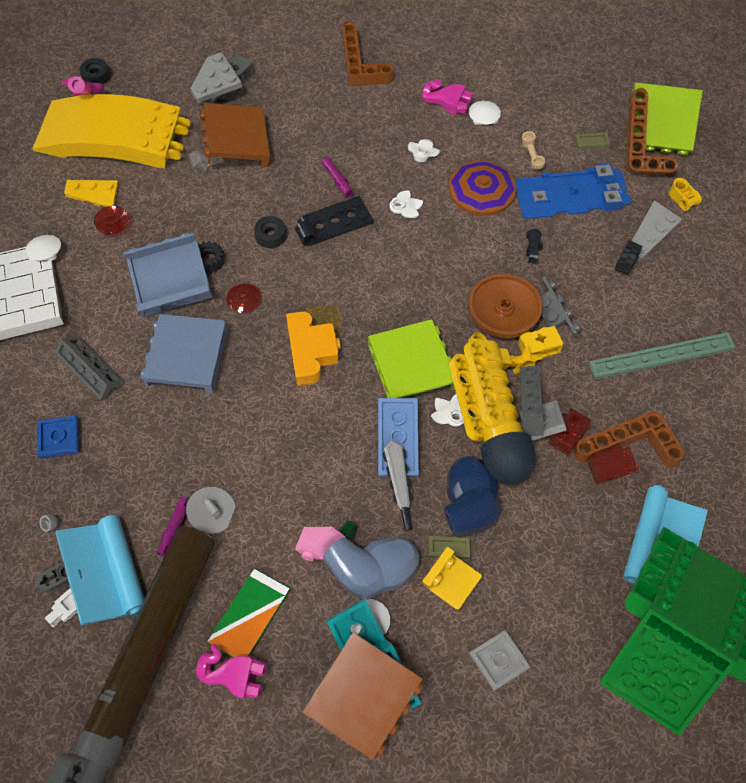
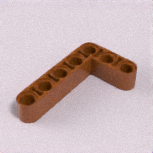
[342,22,394,86]
[625,88,678,175]
[573,412,684,468]

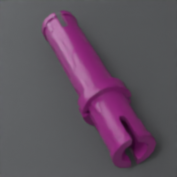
[321,157,354,198]
[156,497,189,557]

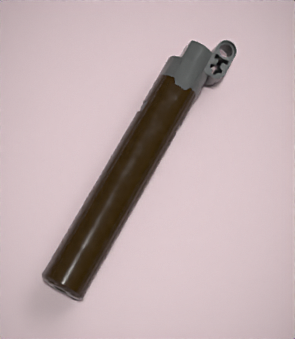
[45,526,215,783]

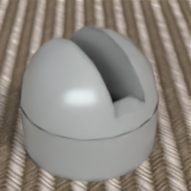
[40,514,59,532]

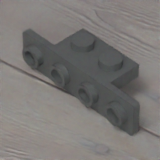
[541,276,582,339]

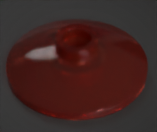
[94,206,129,235]
[226,283,262,313]

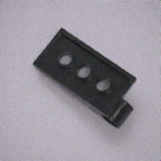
[295,196,374,246]

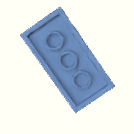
[378,398,419,477]

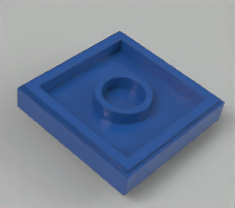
[37,415,79,459]

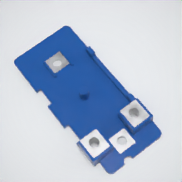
[515,163,631,219]

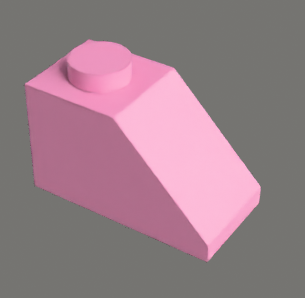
[295,527,345,561]

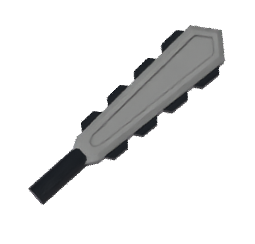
[383,440,412,531]

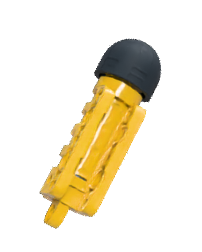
[449,332,536,485]

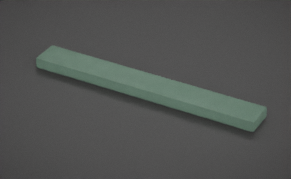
[588,332,736,379]

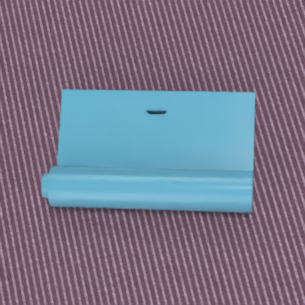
[623,485,708,584]
[55,515,145,625]

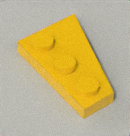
[64,180,119,210]

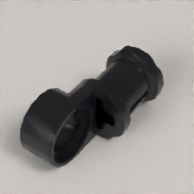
[526,229,543,263]

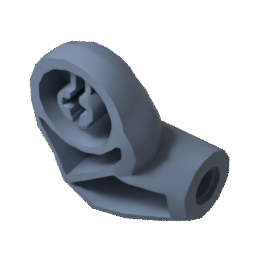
[323,537,420,600]

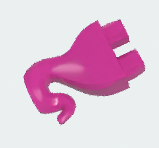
[61,76,104,96]
[422,79,473,115]
[196,644,267,699]

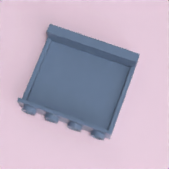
[123,233,213,317]
[141,314,227,394]

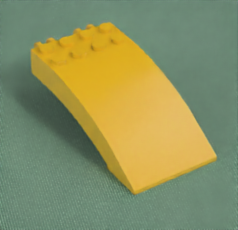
[33,94,191,168]

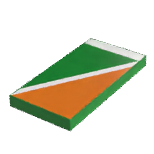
[207,569,290,658]

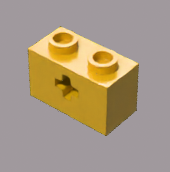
[518,326,563,358]

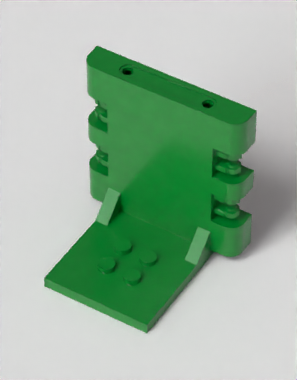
[599,527,746,736]

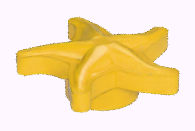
[510,346,543,375]

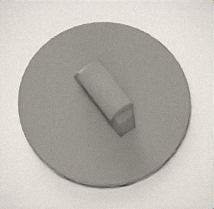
[186,487,235,534]

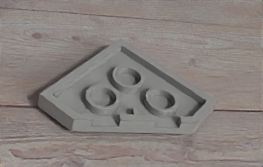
[190,52,242,103]

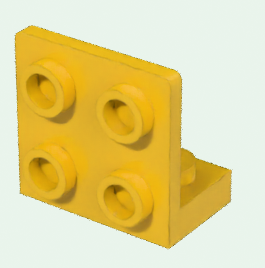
[422,547,482,610]

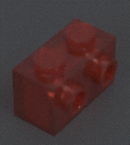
[548,408,592,457]
[587,446,638,485]

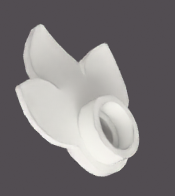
[408,139,440,162]
[390,190,423,218]
[431,394,464,427]

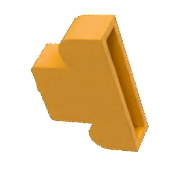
[286,312,340,386]

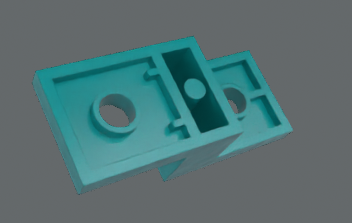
[325,598,421,717]

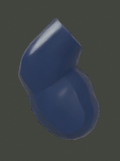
[444,456,502,537]

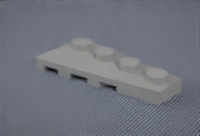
[632,200,682,262]

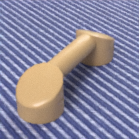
[522,131,545,169]

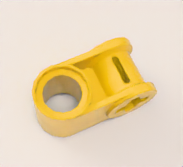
[669,178,702,211]

